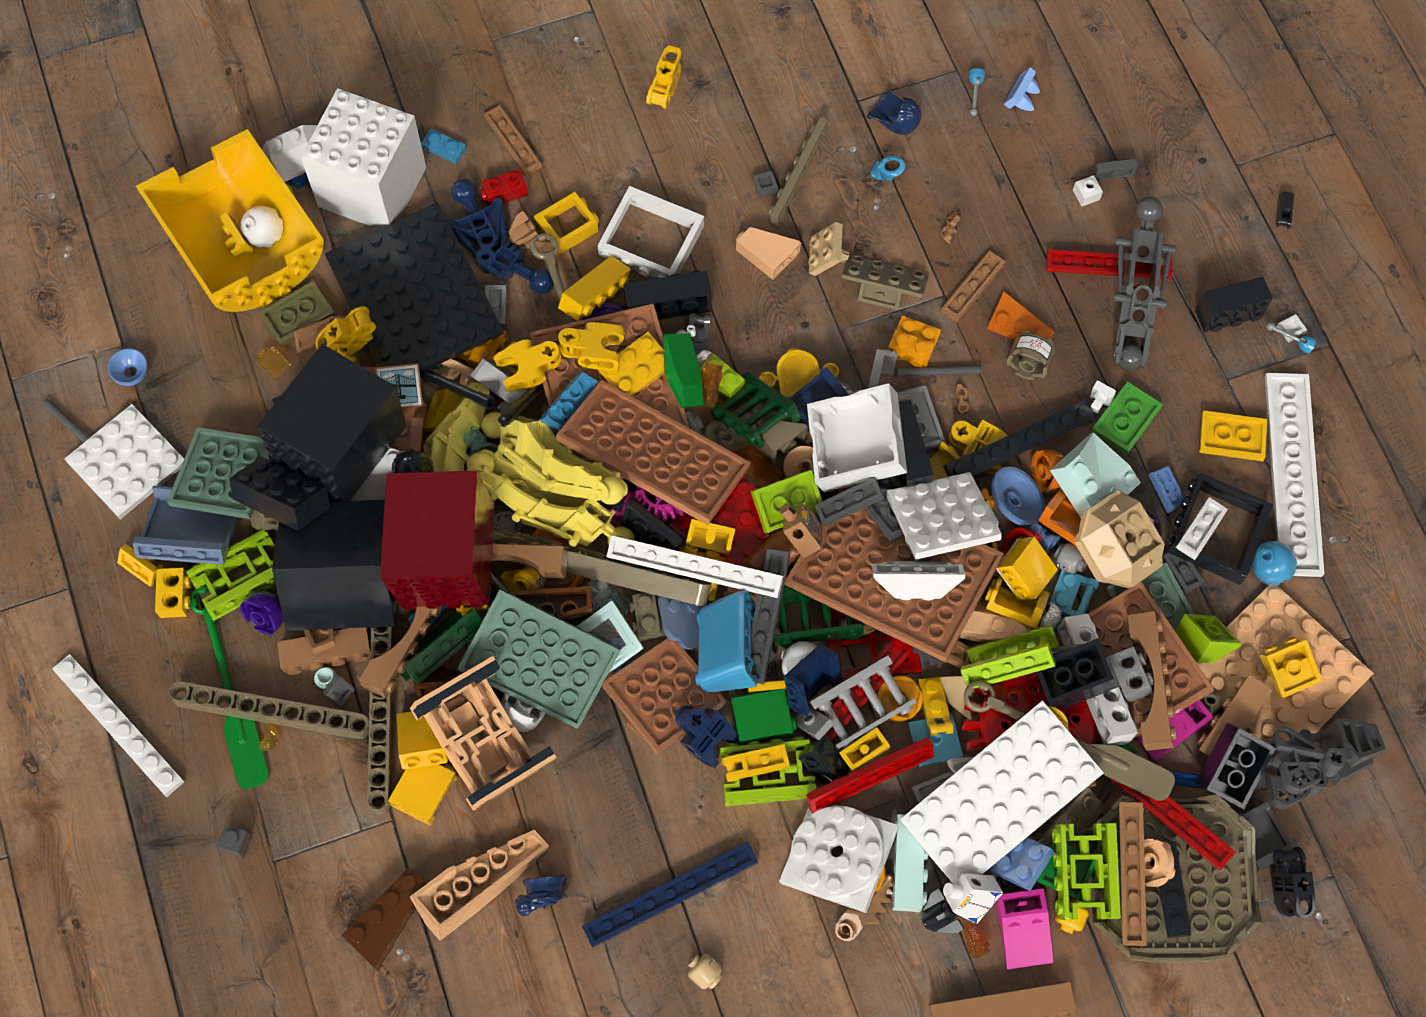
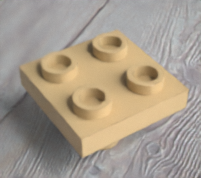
[808,222,849,276]

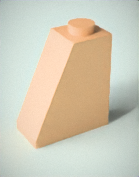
[736,227,801,280]

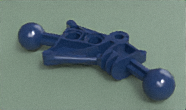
[447,178,554,294]

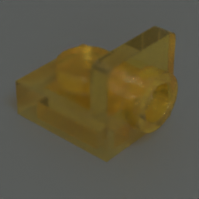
[255,346,291,380]

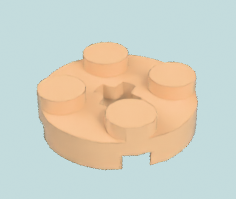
[1144,839,1175,887]

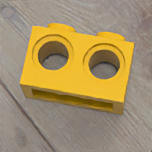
[155,568,191,618]

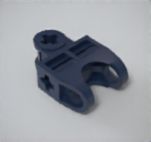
[675,705,738,768]

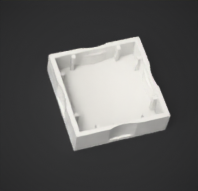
[807,383,907,492]

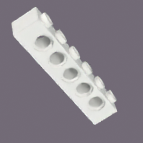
[1057,614,1138,745]

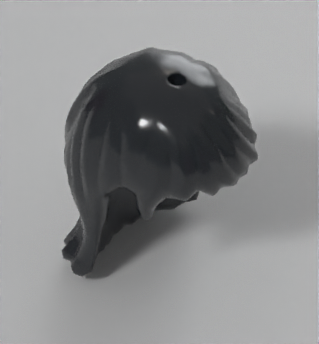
[391,448,434,473]

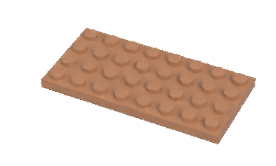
[556,380,751,525]

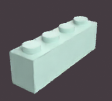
[892,814,928,912]

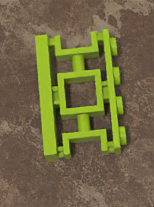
[186,530,276,621]
[720,737,816,806]
[1052,823,1121,920]

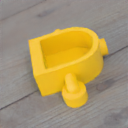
[759,348,839,398]

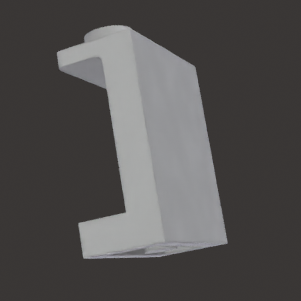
[868,349,898,389]

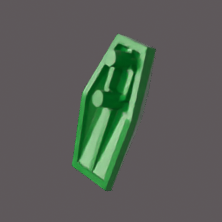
[663,333,704,408]

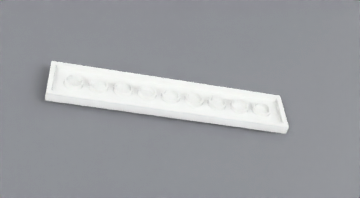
[1264,373,1324,577]

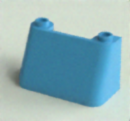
[695,590,757,693]

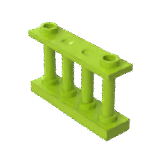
[961,625,1059,689]

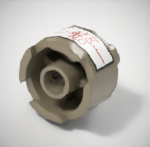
[1007,331,1055,380]

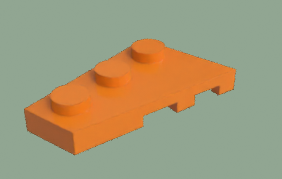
[987,292,1054,340]

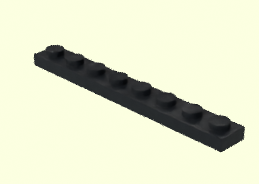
[943,399,1096,477]

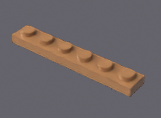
[1118,802,1147,946]

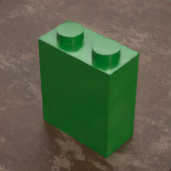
[731,689,796,746]

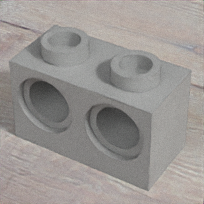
[1108,646,1154,703]

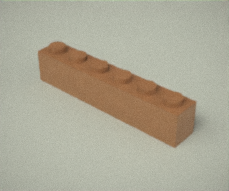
[928,982,1076,1017]

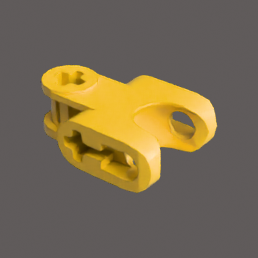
[558,322,625,371]

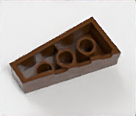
[342,867,426,972]

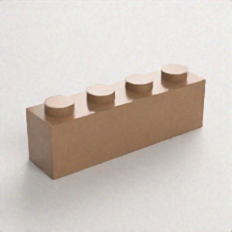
[277,628,371,675]
[1197,674,1273,758]

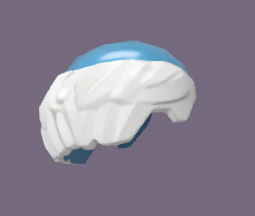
[1037,603,1062,632]

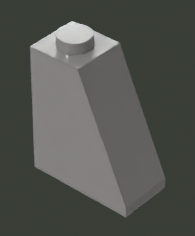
[470,358,530,405]

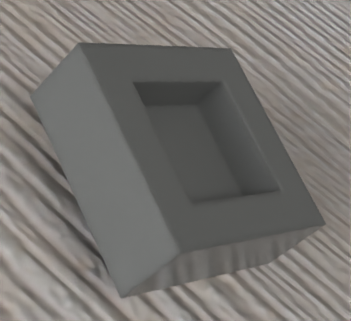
[752,170,778,197]
[322,675,355,707]

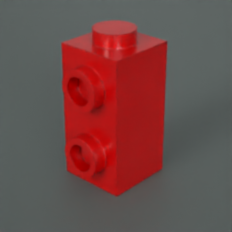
[480,169,528,206]

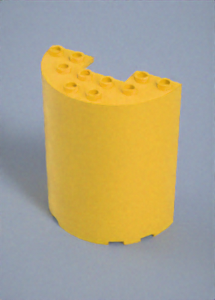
[136,129,324,312]

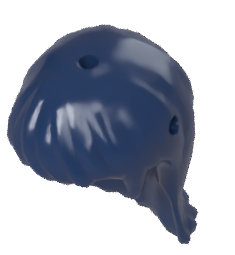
[867,90,922,135]

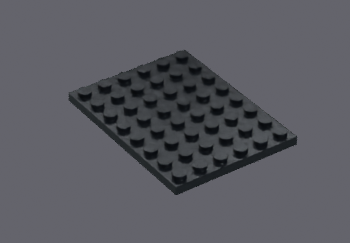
[325,202,504,373]

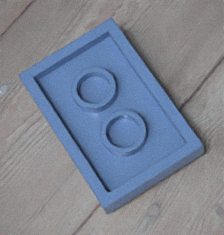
[987,837,1055,891]

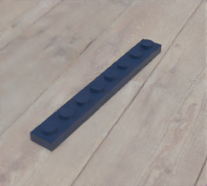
[582,842,758,948]

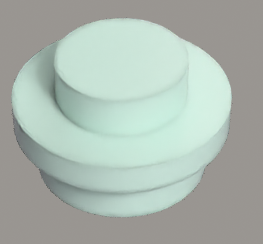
[314,667,337,689]

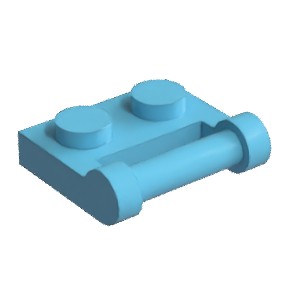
[1047,569,1099,617]

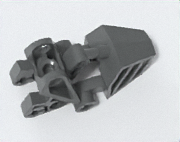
[1266,718,1386,810]

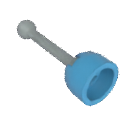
[969,68,985,116]
[1266,322,1317,354]

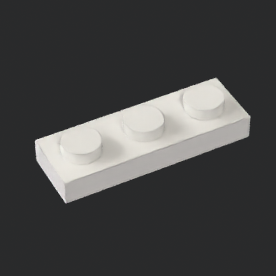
[1176,497,1228,560]

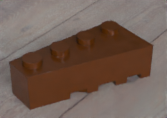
[507,586,593,622]

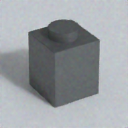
[217,824,252,858]

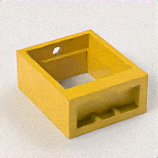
[533,192,599,256]

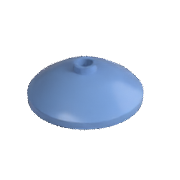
[991,467,1045,527]

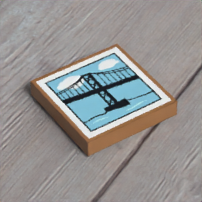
[375,363,423,408]

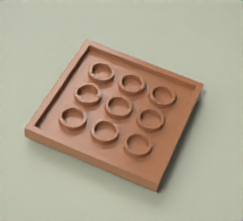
[602,638,728,755]

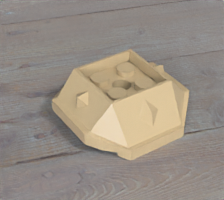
[1075,490,1165,588]

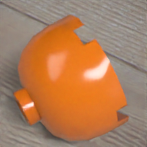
[1031,449,1065,493]

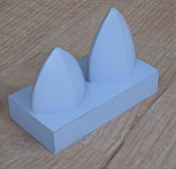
[1004,67,1040,111]

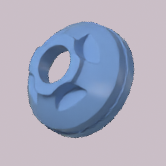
[108,348,148,386]

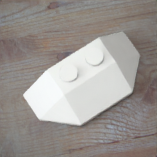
[262,125,317,182]
[872,561,965,600]

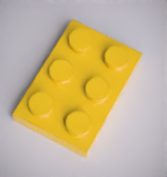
[597,332,664,397]
[1199,410,1267,461]

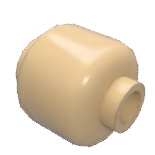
[688,954,723,989]

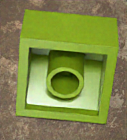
[1175,614,1242,664]

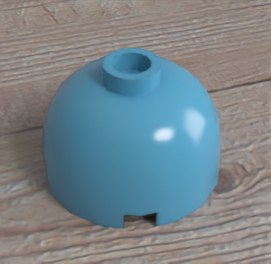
[1251,540,1297,586]

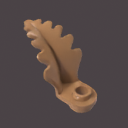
[835,874,894,941]

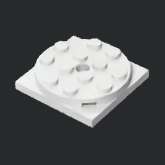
[779,804,899,913]

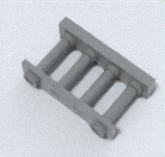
[809,655,916,749]

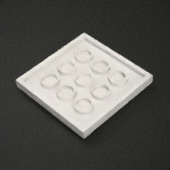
[64,404,184,520]
[887,472,1001,559]

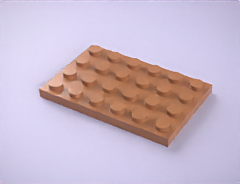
[1088,582,1215,738]

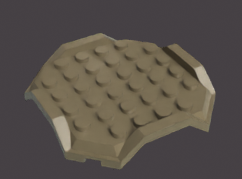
[1089,794,1262,963]

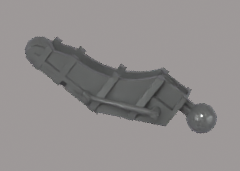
[1112,196,1176,371]

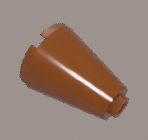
[742,527,801,571]

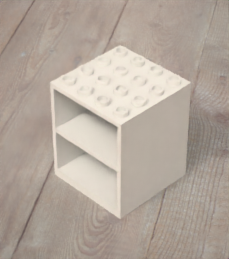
[301,88,426,229]

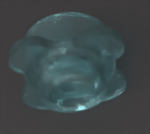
[463,426,486,451]

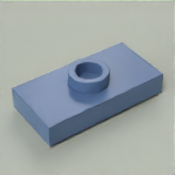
[1148,465,1185,513]

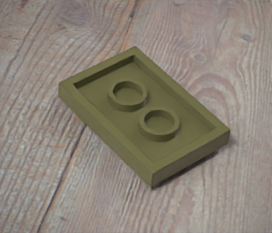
[259,281,335,347]

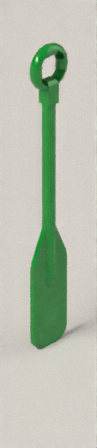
[190,586,269,789]

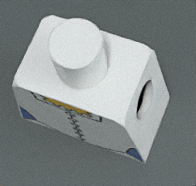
[943,873,1003,923]

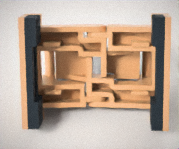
[410,656,557,811]

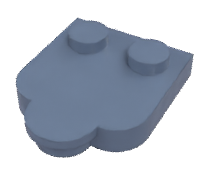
[658,597,702,650]

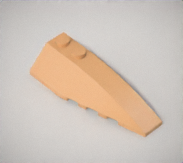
[959,599,1031,644]
[410,830,549,941]

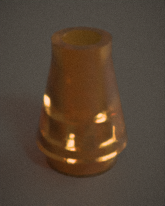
[963,921,990,958]

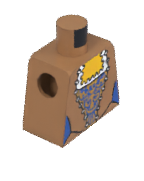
[779,503,822,558]

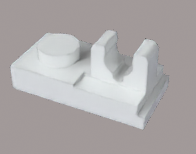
[1090,380,1116,414]

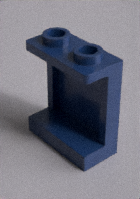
[788,367,849,432]
[784,644,843,716]

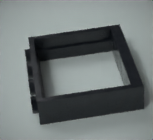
[1167,473,1273,585]

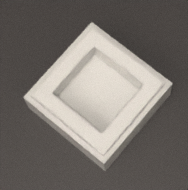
[1277,314,1308,343]

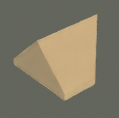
[940,675,984,720]

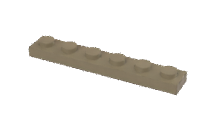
[768,117,828,227]

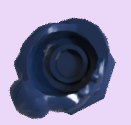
[515,874,568,917]

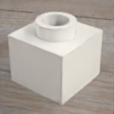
[1073,175,1103,207]

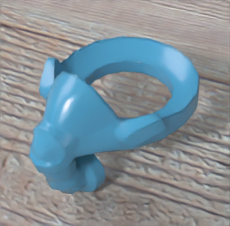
[870,156,905,181]

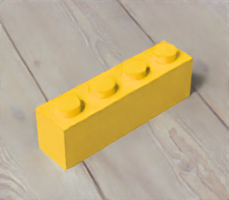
[558,256,631,321]

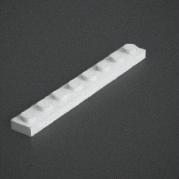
[607,535,784,598]
[52,654,184,797]

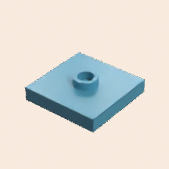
[908,714,963,768]

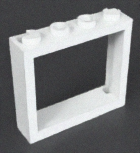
[598,186,704,278]

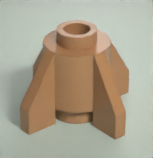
[508,210,547,249]

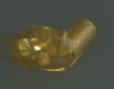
[259,722,281,752]

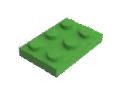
[1091,381,1163,455]

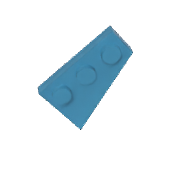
[539,372,599,432]

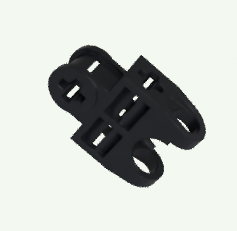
[1271,847,1316,918]

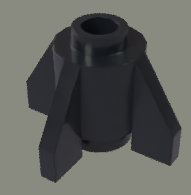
[921,888,965,934]

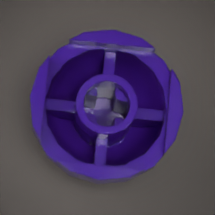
[240,590,284,635]

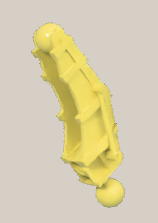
[422,382,490,472]
[481,412,628,505]
[467,449,635,547]

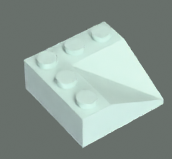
[1050,433,1141,518]

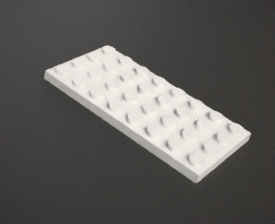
[900,701,1103,884]

